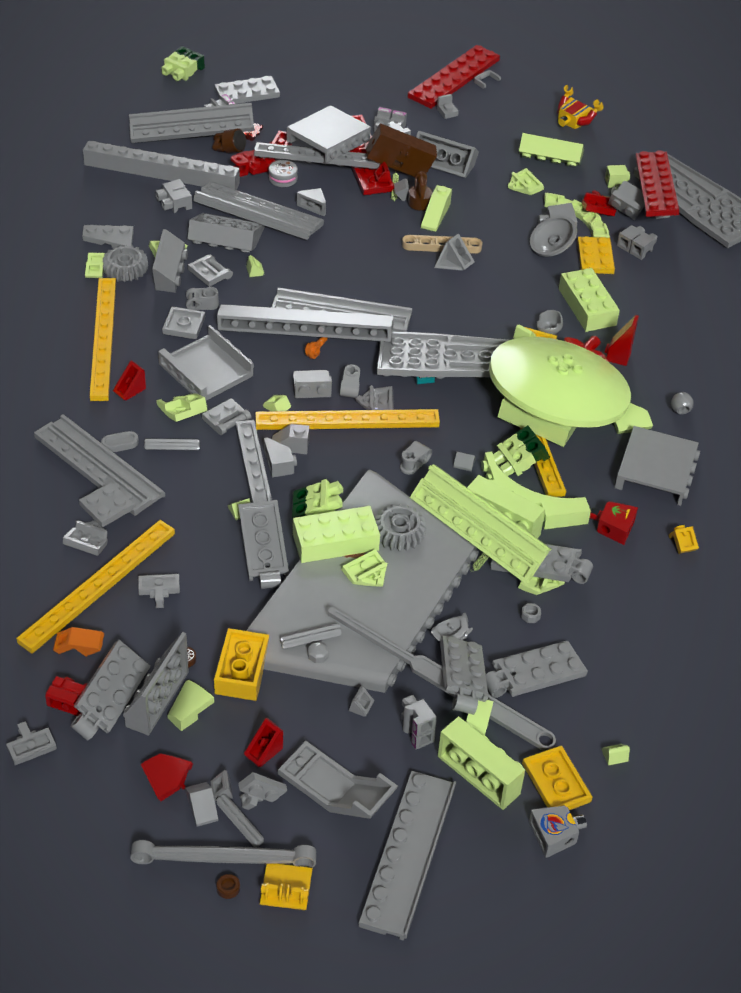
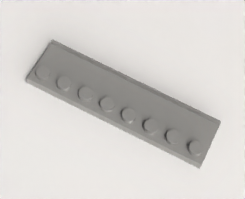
[129,103,254,143]
[194,182,324,240]
[271,288,412,332]
[34,414,165,516]
[359,771,456,941]

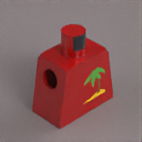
[590,501,638,545]

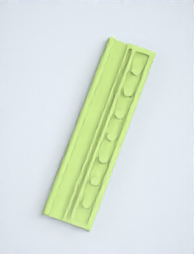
[410,464,552,584]

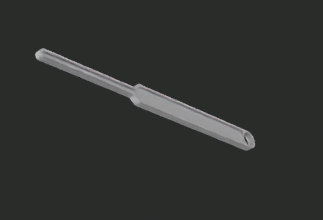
[328,607,556,751]

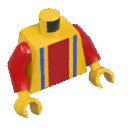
[557,85,604,129]

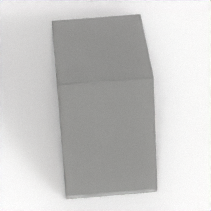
[297,188,326,216]
[185,782,218,827]

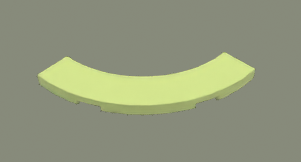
[544,193,610,238]

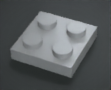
[162,307,206,339]
[79,482,134,528]

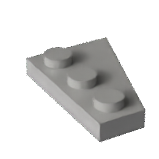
[82,225,134,248]

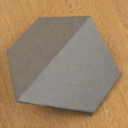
[434,234,475,271]

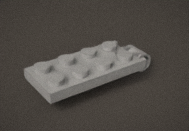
[238,500,289,589]
[491,544,593,584]
[440,636,488,715]
[70,640,151,741]
[486,641,588,698]

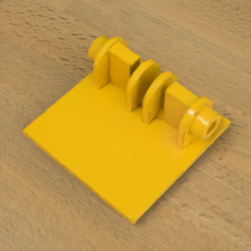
[260,864,313,910]

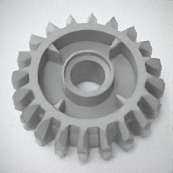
[102,245,148,283]
[375,504,427,552]

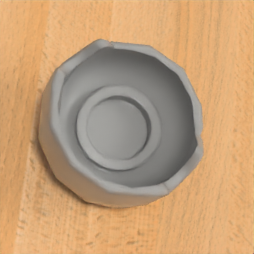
[537,310,563,335]

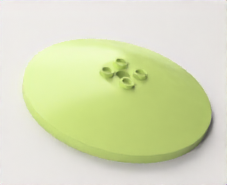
[489,337,631,427]

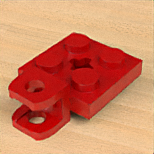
[231,150,276,177]

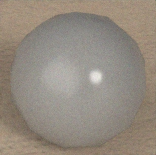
[671,392,694,414]

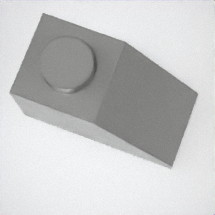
[272,424,310,454]
[264,438,297,477]

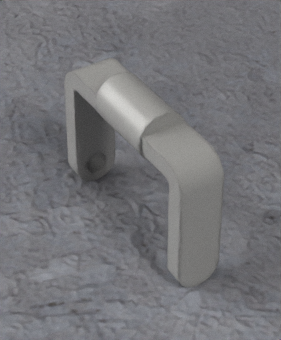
[474,70,501,89]

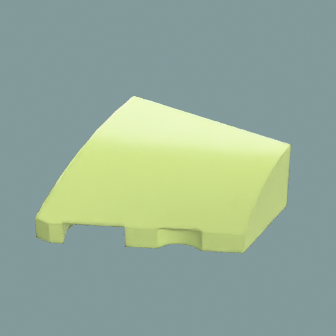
[156,393,207,422]
[167,680,214,731]

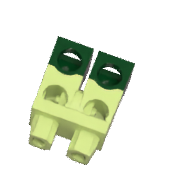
[161,46,205,81]
[493,425,550,476]
[292,479,343,519]

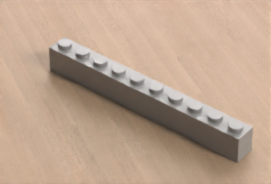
[83,141,240,190]
[217,304,393,342]

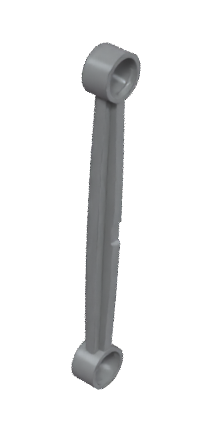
[130,840,317,868]

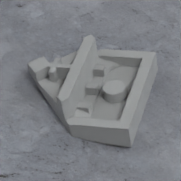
[355,385,394,410]
[63,520,108,556]

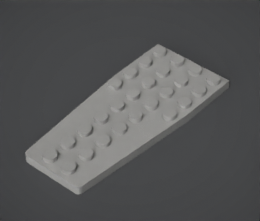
[634,154,741,248]
[377,331,509,379]

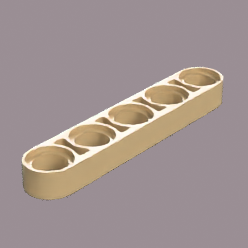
[402,235,482,253]

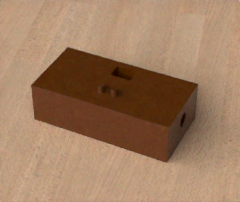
[366,123,437,177]

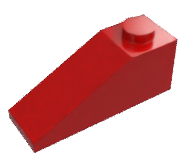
[605,315,639,366]

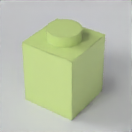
[605,165,630,188]

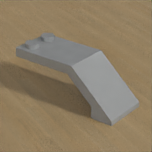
[278,741,398,819]

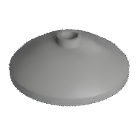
[530,215,577,257]

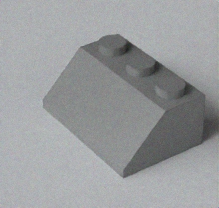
[152,229,188,293]

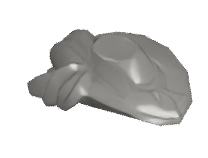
[431,613,473,641]

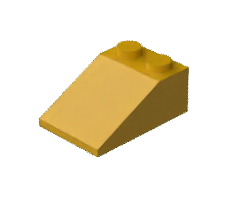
[214,628,269,701]

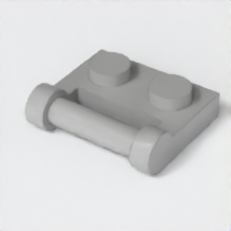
[188,254,233,287]
[202,398,251,435]

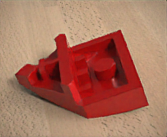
[582,190,616,216]
[141,753,193,801]

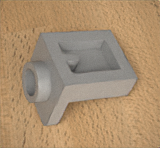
[437,94,458,119]

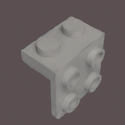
[608,181,644,220]
[293,370,332,398]

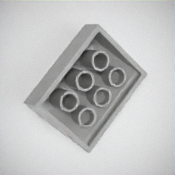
[188,213,265,252]
[123,632,189,736]

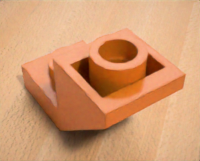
[53,627,104,657]

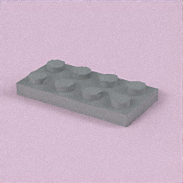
[215,76,280,104]

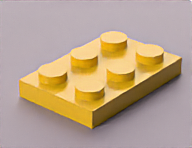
[577,236,615,274]
[522,745,593,810]

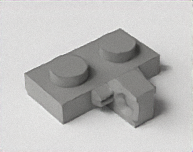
[138,574,180,608]
[6,721,57,765]
[238,772,287,810]

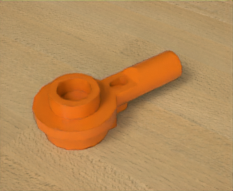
[305,337,328,359]

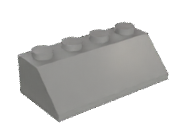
[416,131,479,178]

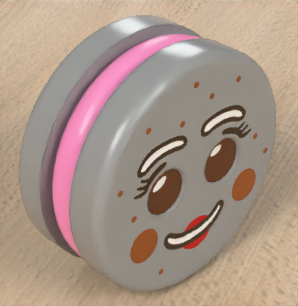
[269,160,298,187]

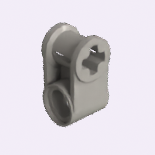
[186,287,219,310]
[340,364,360,398]
[400,441,432,475]

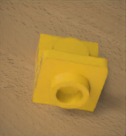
[669,525,699,554]

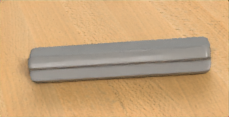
[144,438,200,450]
[280,624,341,649]
[216,794,264,848]

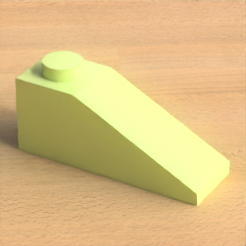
[421,185,452,232]

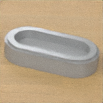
[101,431,139,452]

